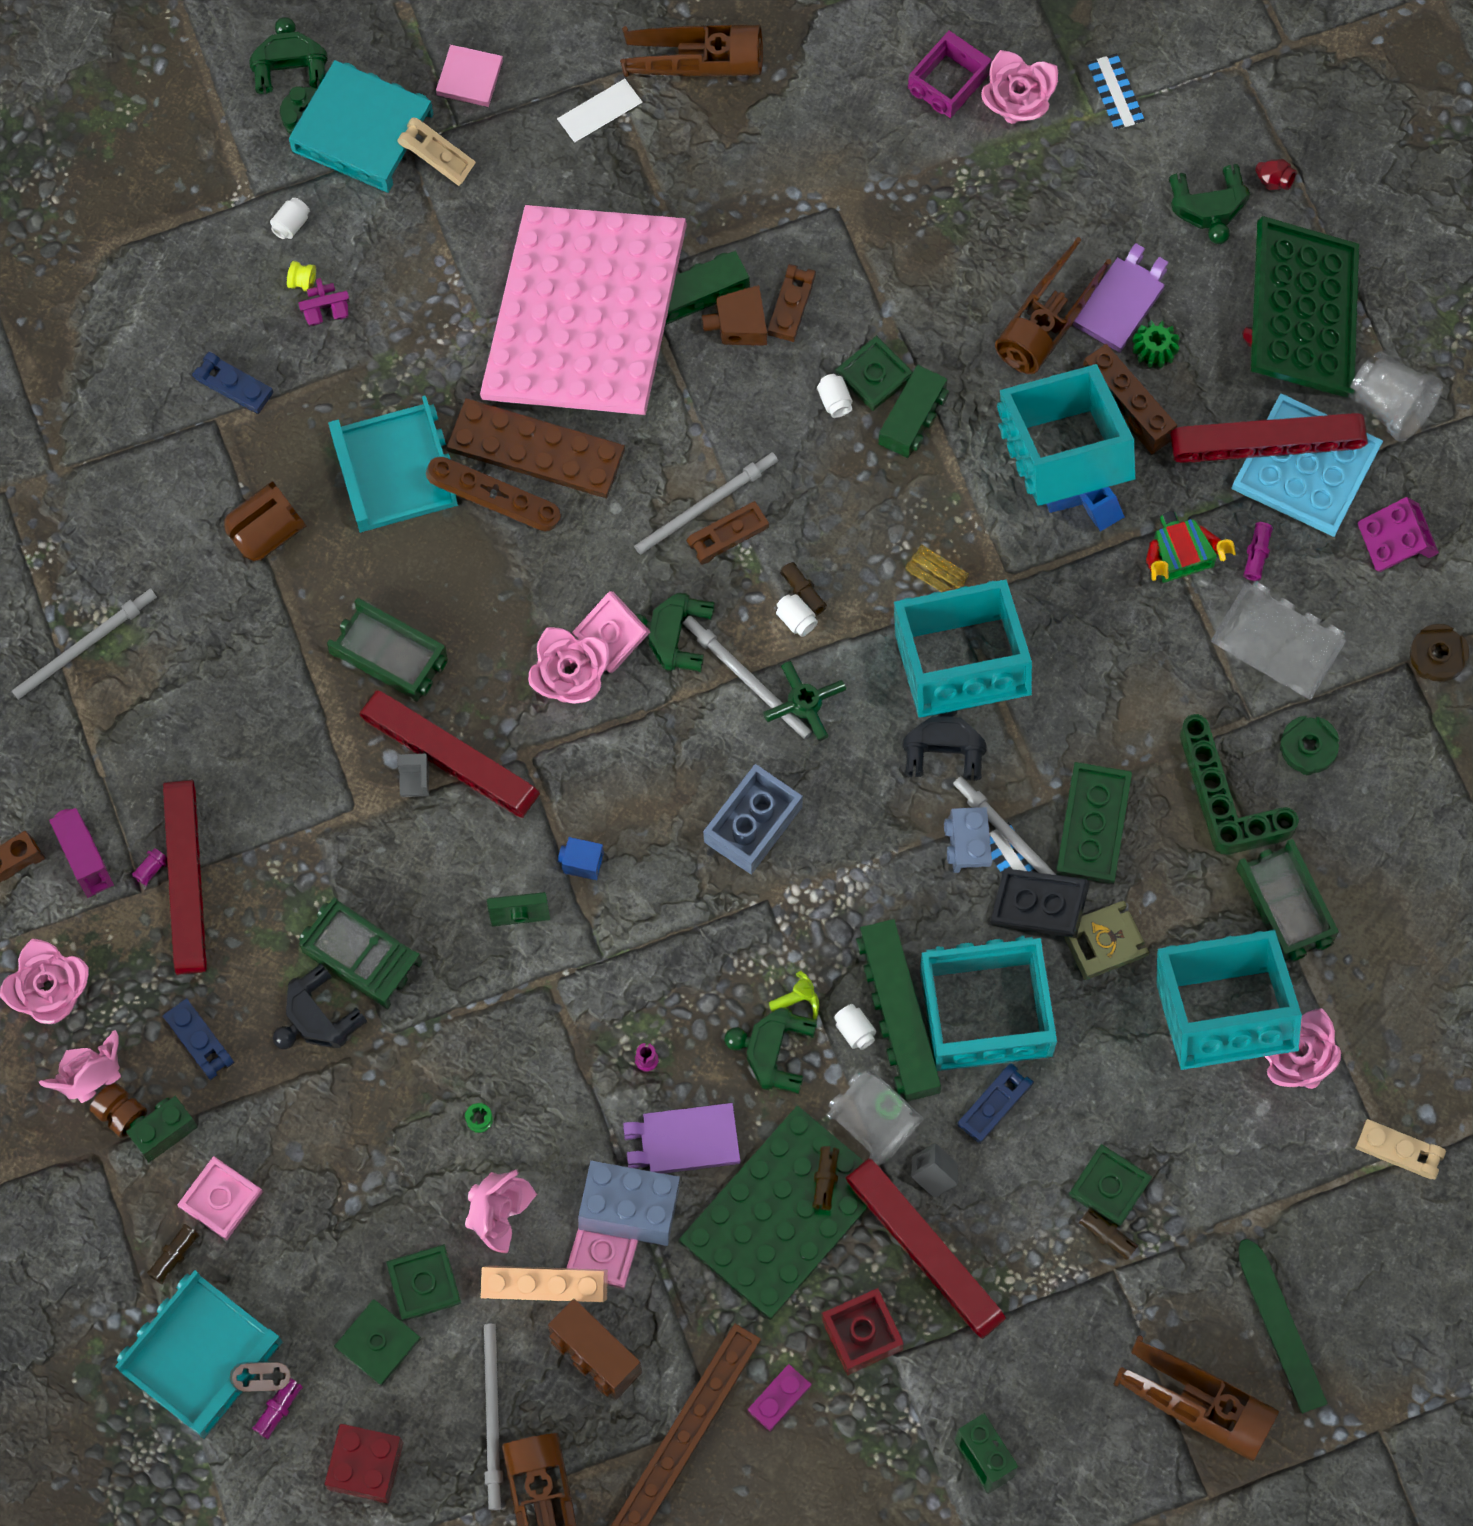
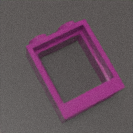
[908,30,992,118]
[49,808,114,898]

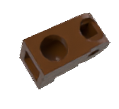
[0,830,45,882]

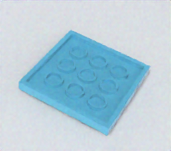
[1232,393,1383,537]

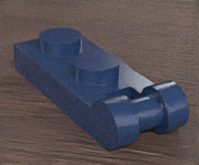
[192,352,274,414]
[162,998,235,1080]
[957,1063,1034,1144]

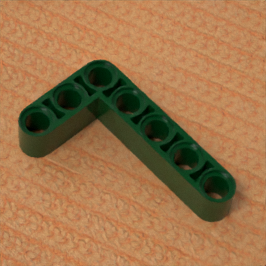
[1180,714,1299,855]

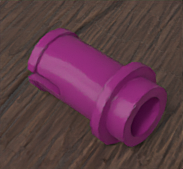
[131,848,167,886]
[635,1043,659,1072]

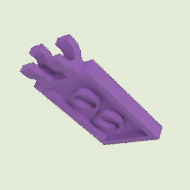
[1073,243,1168,353]
[623,1103,740,1174]

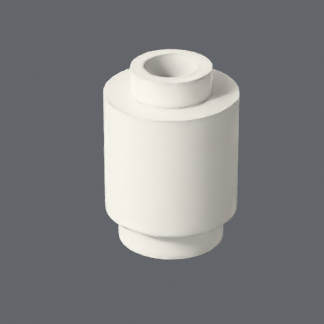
[270,198,310,239]
[817,374,853,418]
[776,594,818,637]
[834,1004,876,1050]

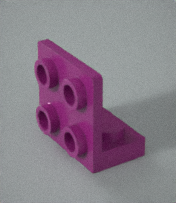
[1358,497,1439,572]

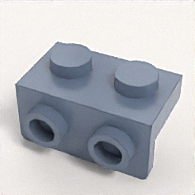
[944,807,992,873]

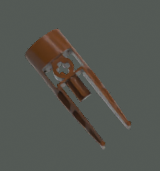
[620,25,763,77]
[995,237,1112,374]
[1113,1335,1280,1462]
[502,1433,577,1526]

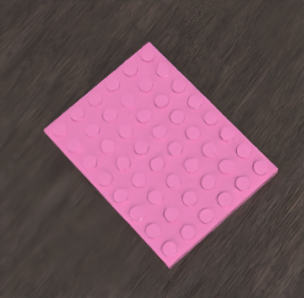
[480,205,687,415]

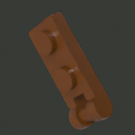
[768,264,816,342]
[686,501,769,565]

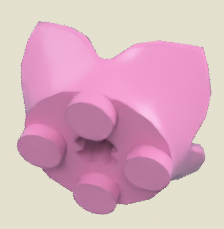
[982,50,1058,124]
[528,627,609,704]
[0,939,89,1024]
[1265,1008,1341,1089]
[39,1030,121,1103]
[465,1169,537,1253]

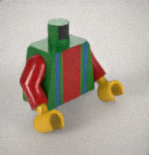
[1146,511,1236,583]

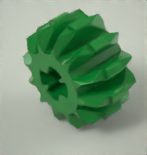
[1132,320,1180,369]

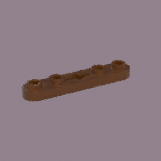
[426,457,561,531]

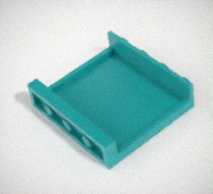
[289,60,433,193]
[328,396,458,533]
[115,1270,283,1439]

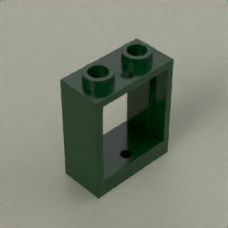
[954,1413,1019,1494]

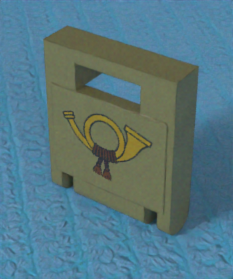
[1064,901,1150,980]

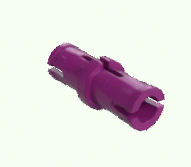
[1243,522,1273,581]
[252,1378,303,1439]

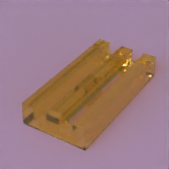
[905,544,969,592]

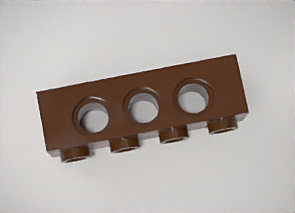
[1083,344,1177,454]

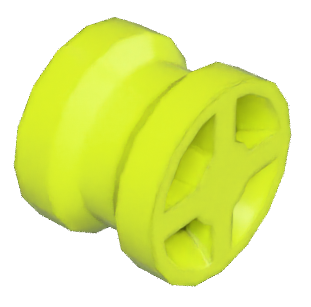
[287,261,316,292]

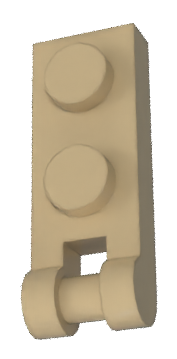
[397,117,476,186]
[1355,1119,1446,1180]

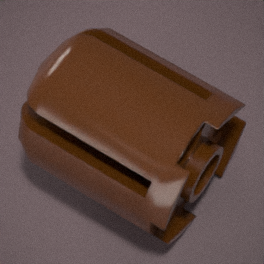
[224,481,307,561]

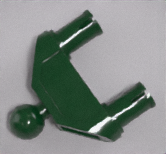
[249,17,328,94]
[1169,164,1250,244]
[635,592,715,673]
[724,1007,818,1094]

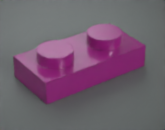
[748,1364,812,1432]

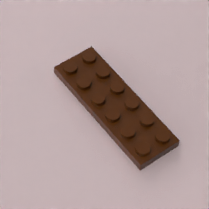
[447,398,625,499]

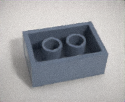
[703,764,803,875]
[578,1160,680,1246]

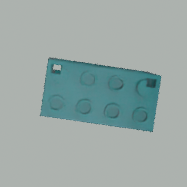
[997,364,1136,506]
[894,579,1032,718]
[1156,930,1302,1070]
[920,936,1057,1071]

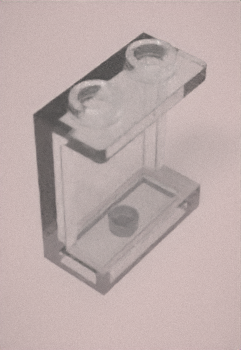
[826,1070,924,1165]

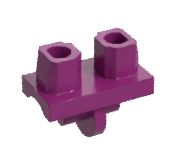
[298,278,350,327]

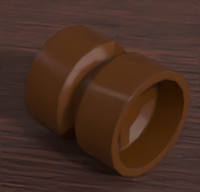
[89,1082,147,1138]

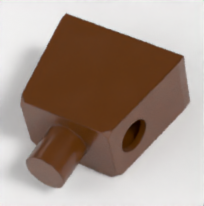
[701,285,767,346]

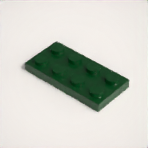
[1056,762,1132,884]

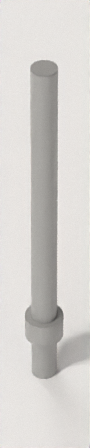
[634,452,778,555]
[11,589,157,700]
[683,616,812,740]
[953,776,1056,875]
[484,1324,503,1510]

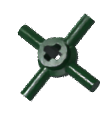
[763,661,846,741]

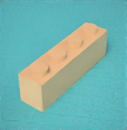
[481,1266,608,1302]

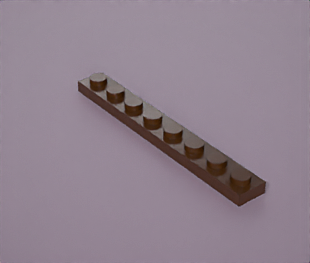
[611,1323,761,1526]

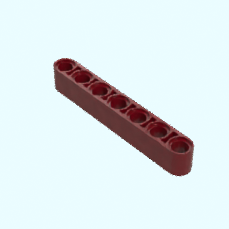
[1170,413,1368,463]
[359,690,540,818]
[163,779,207,975]
[846,1158,1006,1339]

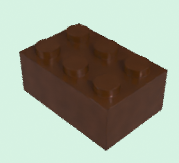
[548,1298,642,1400]

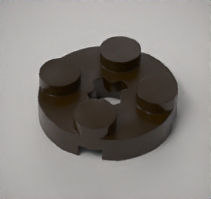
[1410,624,1469,682]

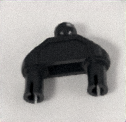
[903,710,987,781]
[273,963,367,1049]

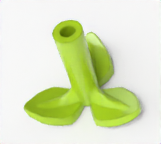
[769,971,819,1019]

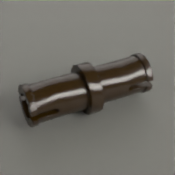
[780,562,827,616]
[812,1146,840,1210]
[1079,1208,1138,1260]
[147,1224,200,1285]

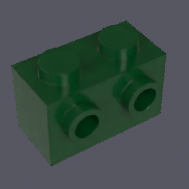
[126,1095,198,1163]

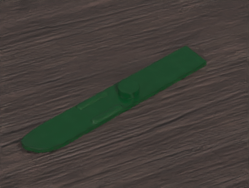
[1238,1239,1328,1414]

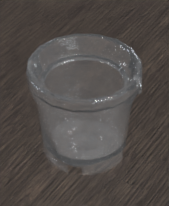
[1349,351,1443,442]

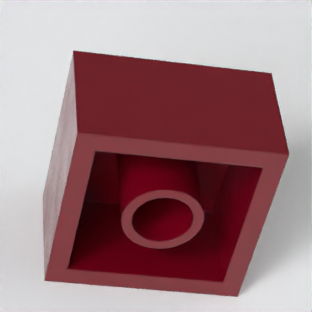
[822,1288,904,1376]
[324,1424,404,1504]

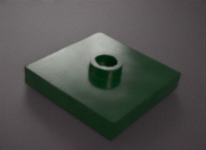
[835,335,913,411]
[487,892,550,927]
[1068,1144,1152,1228]
[386,1244,462,1321]
[334,1299,421,1386]

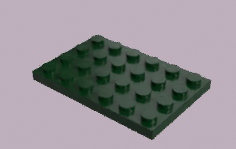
[1251,216,1359,398]
[679,1105,868,1320]

